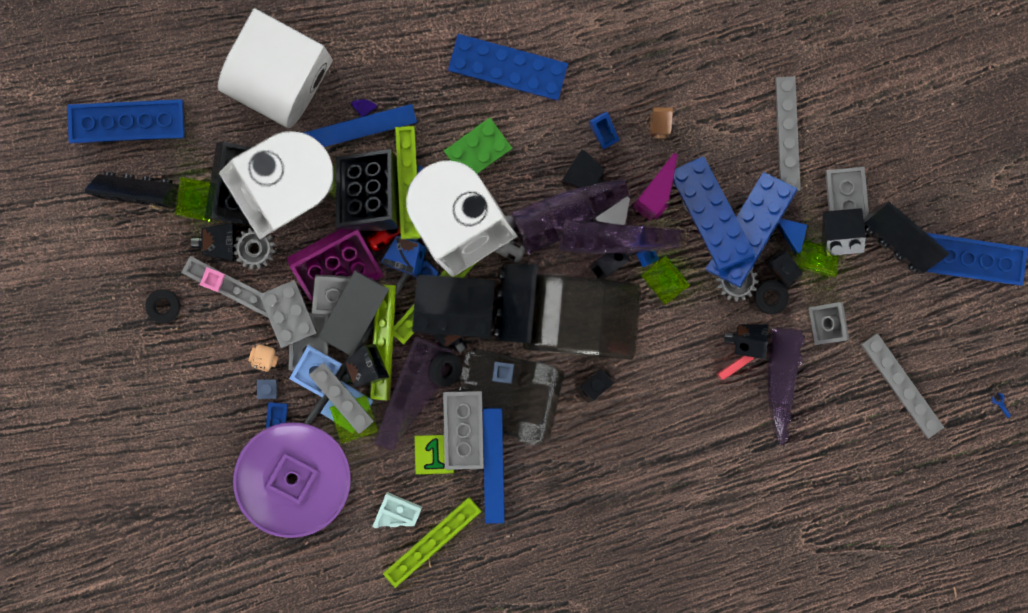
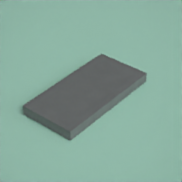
[318,270,389,356]

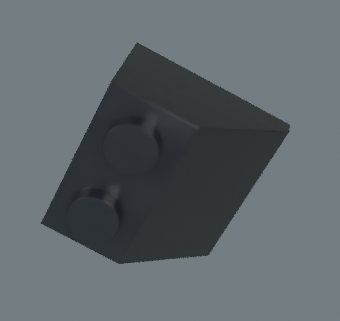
[821,208,866,256]

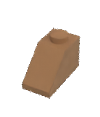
[650,108,673,140]

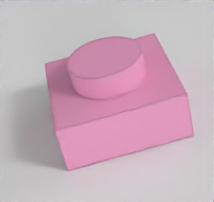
[200,267,226,292]

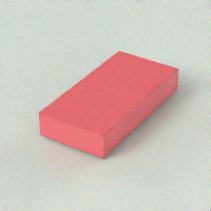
[716,355,754,380]

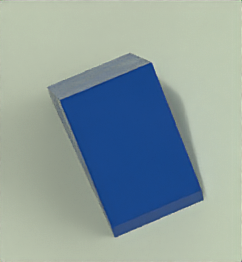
[589,111,620,150]
[777,219,807,254]

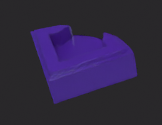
[351,99,377,117]

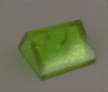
[175,177,210,221]
[795,240,839,279]
[641,256,690,305]

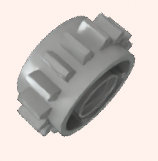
[233,228,276,270]
[716,267,759,302]

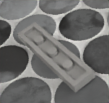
[309,362,374,434]

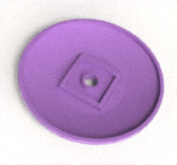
[233,422,351,538]

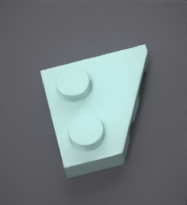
[372,492,422,528]

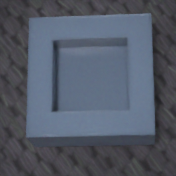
[492,362,515,384]
[257,379,277,399]

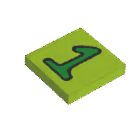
[415,435,454,474]

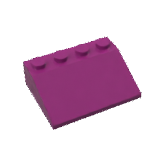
[632,153,678,221]
[287,229,384,303]

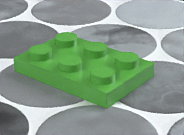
[444,118,512,174]

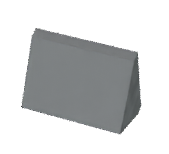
[594,196,630,229]
[809,302,849,345]

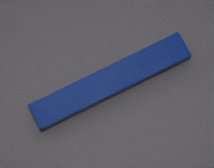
[301,104,417,147]
[483,408,505,524]

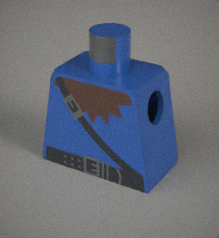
[381,236,426,277]

